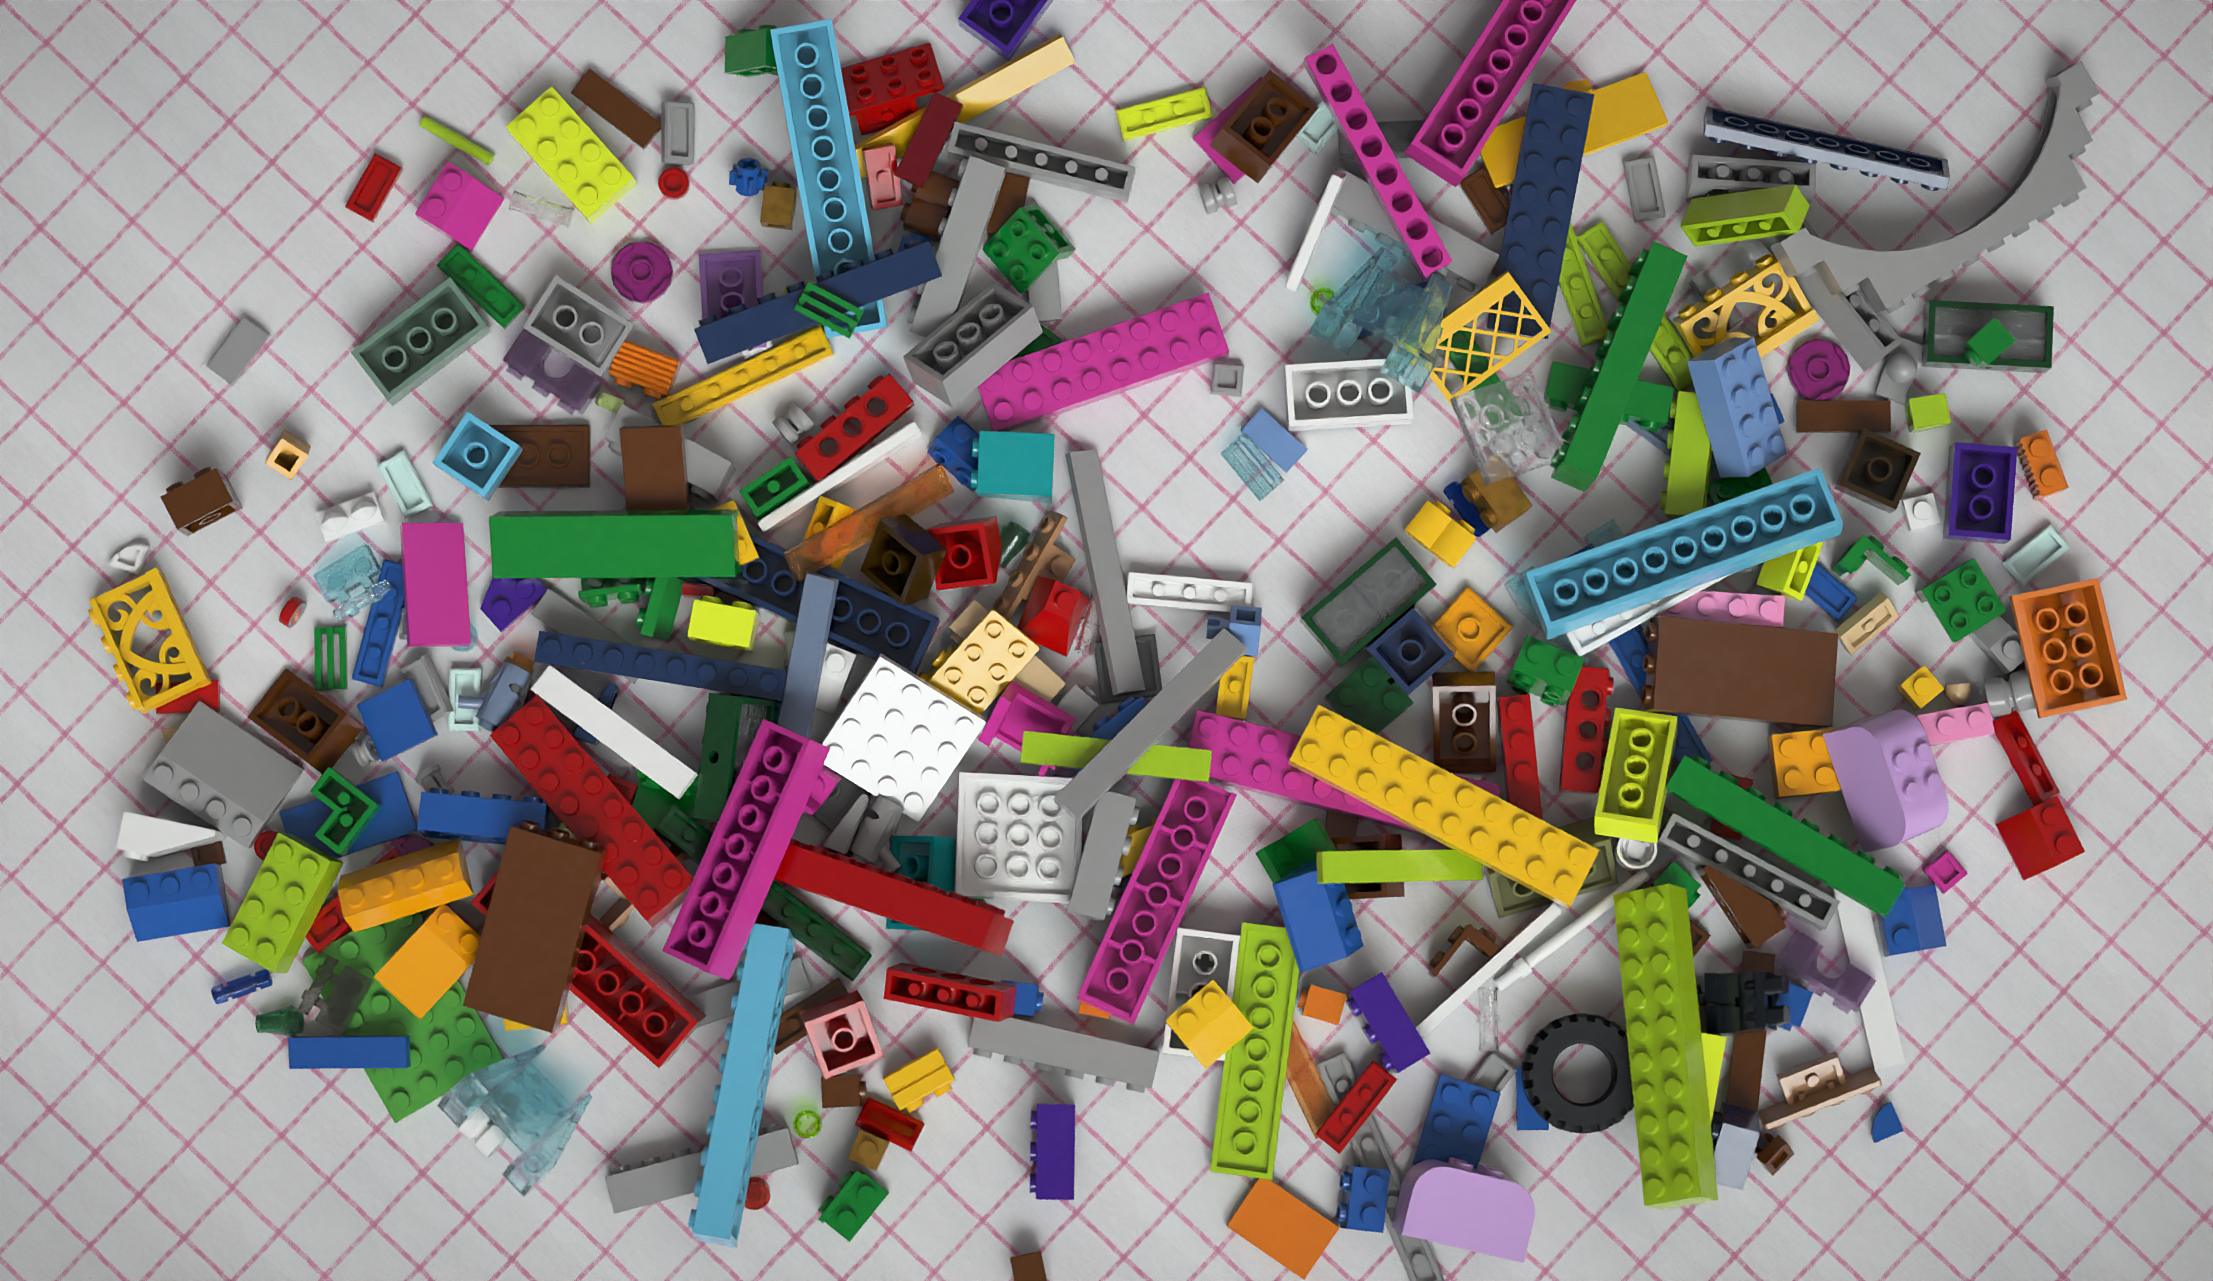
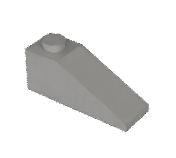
[1969,616,2024,675]

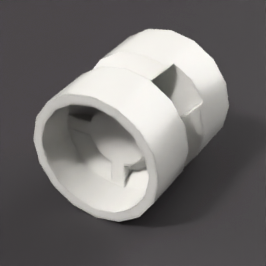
[1613,838,1657,871]
[456,1098,516,1158]

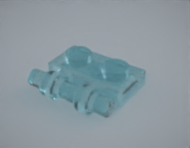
[313,544,392,621]

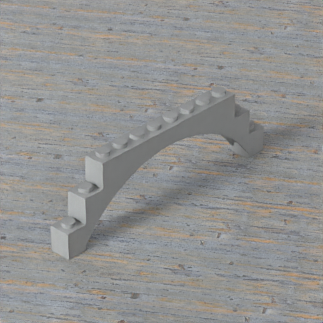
[1770,61,2100,313]

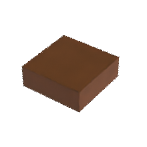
[191,841,227,867]

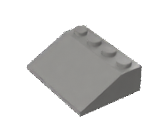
[142,701,304,849]

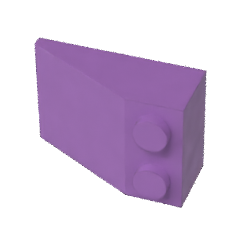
[699,250,767,348]

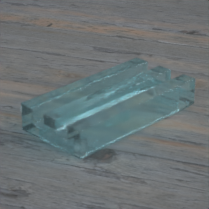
[1220,433,1284,501]

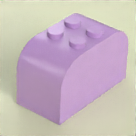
[1823,709,1949,853]
[1391,1157,1535,1263]

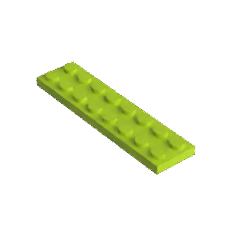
[1210,922,1300,1180]

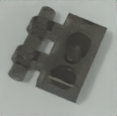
[297,955,375,1036]

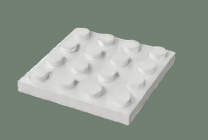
[820,653,986,822]
[954,772,1082,903]

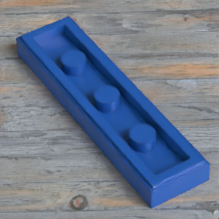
[352,559,405,688]
[288,1035,411,1069]

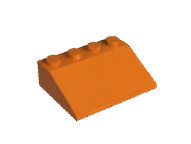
[2010,578,2127,719]

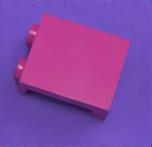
[978,681,1077,777]

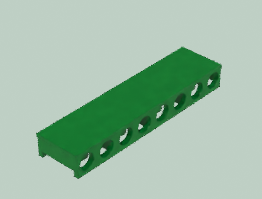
[489,509,742,578]

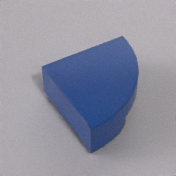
[1871,1102,1904,1143]

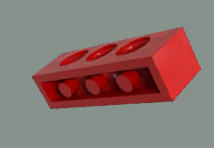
[794,373,915,482]
[1558,666,1614,795]
[883,962,1017,1022]

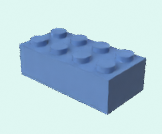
[1687,337,1787,478]

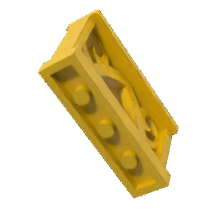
[1672,253,1820,358]
[88,567,212,715]

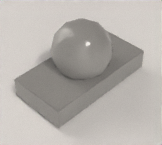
[1874,337,1923,405]

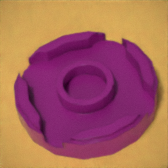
[611,242,673,304]
[1787,339,1850,401]

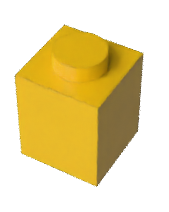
[1895,665,1944,712]

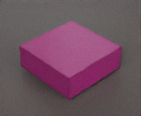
[1923,850,1968,894]

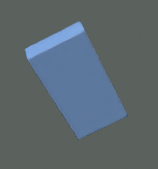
[1241,408,1308,473]

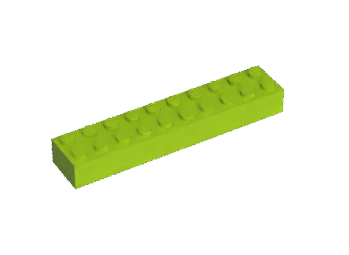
[1613,884,1718,1210]

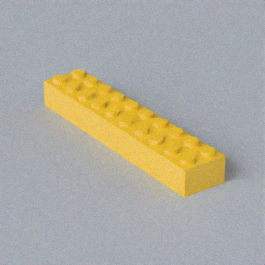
[1288,704,1600,909]

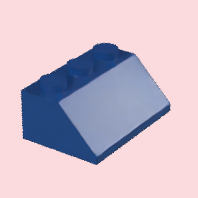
[1272,861,1364,972]
[122,863,230,942]

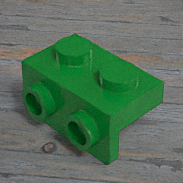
[635,577,685,640]

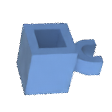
[1206,605,1262,656]

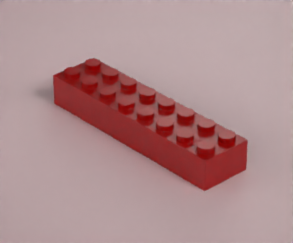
[489,695,693,928]
[774,838,1014,957]
[471,869,707,1068]

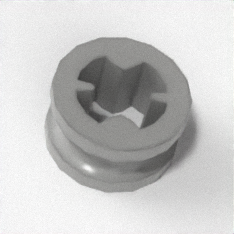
[352,735,380,767]

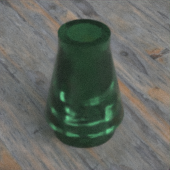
[999,520,1031,569]
[255,1005,305,1037]

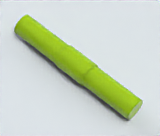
[420,116,495,165]

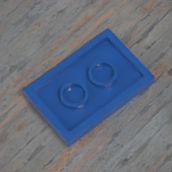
[1412,1073,1501,1169]

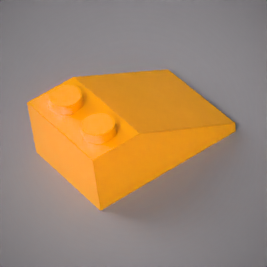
[374,904,481,1020]

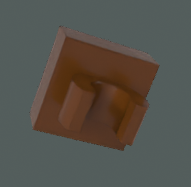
[1754,1133,1794,1176]

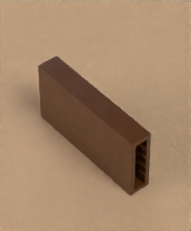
[1641,616,1838,728]
[463,819,608,1033]

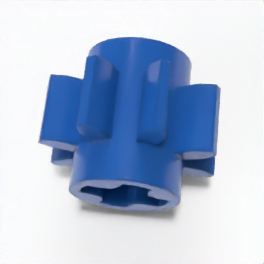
[729,158,768,196]

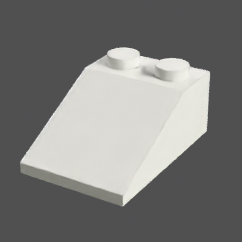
[116,812,227,862]

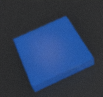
[357,679,438,762]

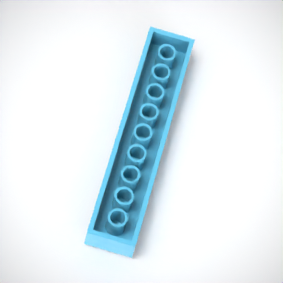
[770,19,887,338]
[1525,468,1844,640]
[688,923,796,1248]

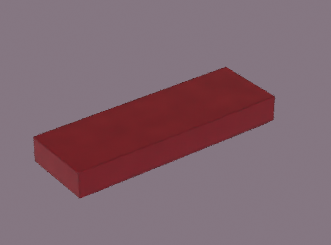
[895,92,963,189]

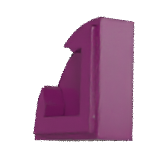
[391,836,435,856]

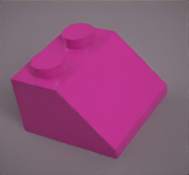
[415,161,504,251]

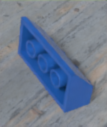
[417,788,550,845]

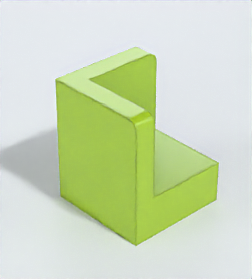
[1904,393,1951,433]

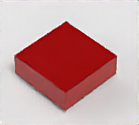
[682,582,716,599]

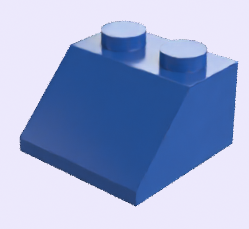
[1876,884,1947,957]

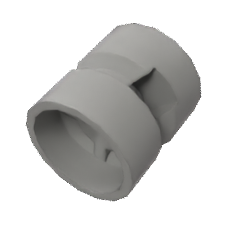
[1985,669,2036,717]

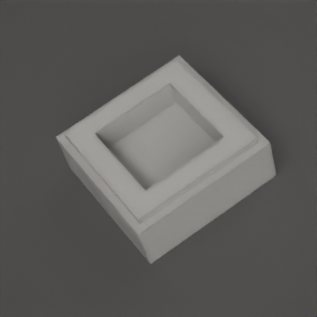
[1211,362,1244,397]

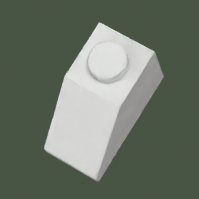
[815,643,858,715]

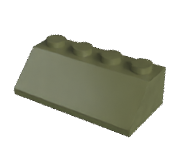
[1483,817,1619,918]

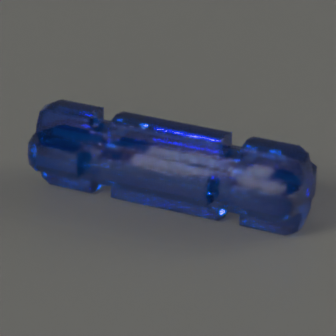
[1443,481,1490,538]
[211,969,273,1004]

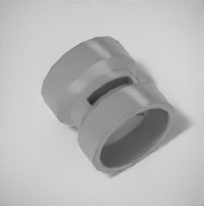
[1198,175,1237,214]
[772,402,815,445]

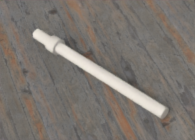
[1494,869,1651,991]

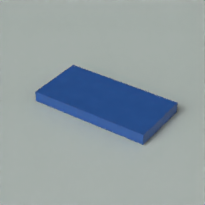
[279,771,418,859]

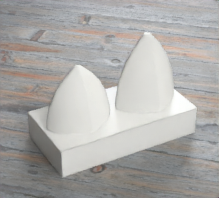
[315,492,386,543]

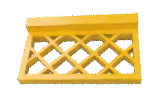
[1407,270,1552,405]

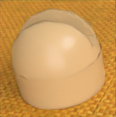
[1945,683,1971,705]

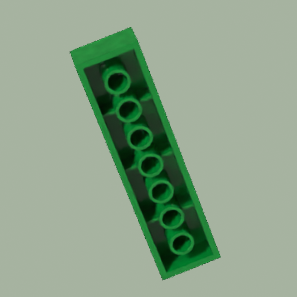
[1549,241,1688,492]
[1666,754,1906,919]

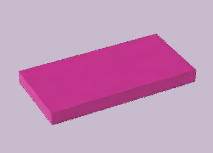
[400,523,471,647]

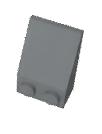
[522,275,635,377]

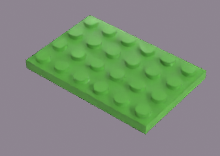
[302,912,505,1123]

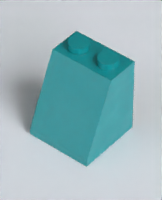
[971,431,1055,503]

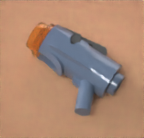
[458,651,535,732]

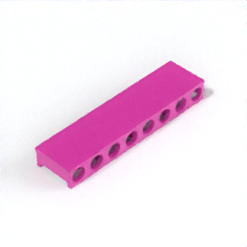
[1303,44,1452,281]
[1076,779,1237,1025]

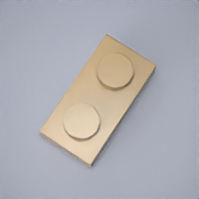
[1834,592,1899,656]

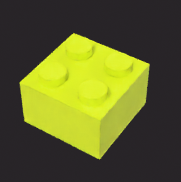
[687,595,760,653]

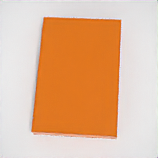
[1226,1178,1339,1280]

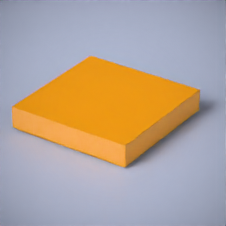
[1434,586,1514,672]

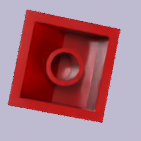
[926,516,1002,591]
[1995,796,2085,881]

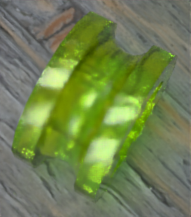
[1310,288,1338,318]
[793,1110,822,1138]

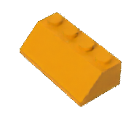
[338,838,474,933]

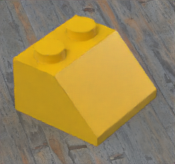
[1165,979,1253,1069]

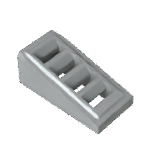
[823,794,870,855]

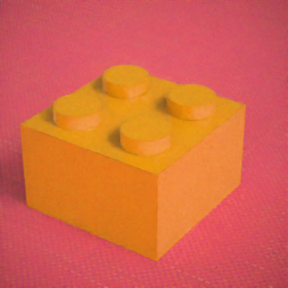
[1767,728,1841,799]

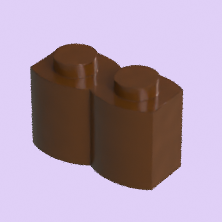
[900,171,960,242]

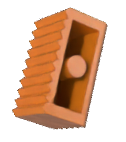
[609,340,682,400]
[2013,429,2069,501]

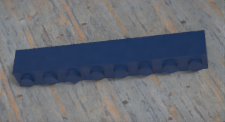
[694,237,942,364]
[534,631,788,701]

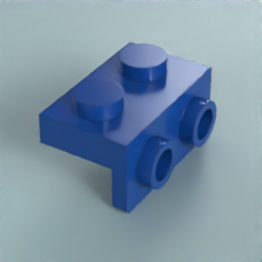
[927,416,979,492]
[1336,1165,1390,1233]

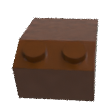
[1210,70,1318,184]
[248,668,364,775]
[1432,671,1496,773]
[1697,865,1787,949]

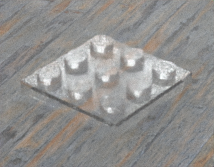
[1450,371,1562,485]

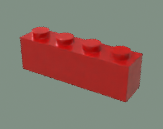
[1496,694,1543,820]

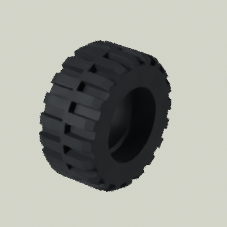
[1521,1013,1634,1133]

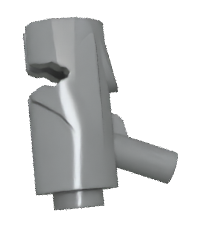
[849,795,904,873]

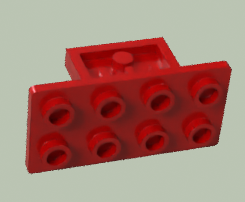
[841,43,944,136]

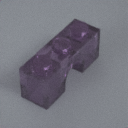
[502,329,603,415]
[1776,929,1878,1014]

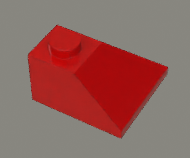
[1017,576,1090,657]

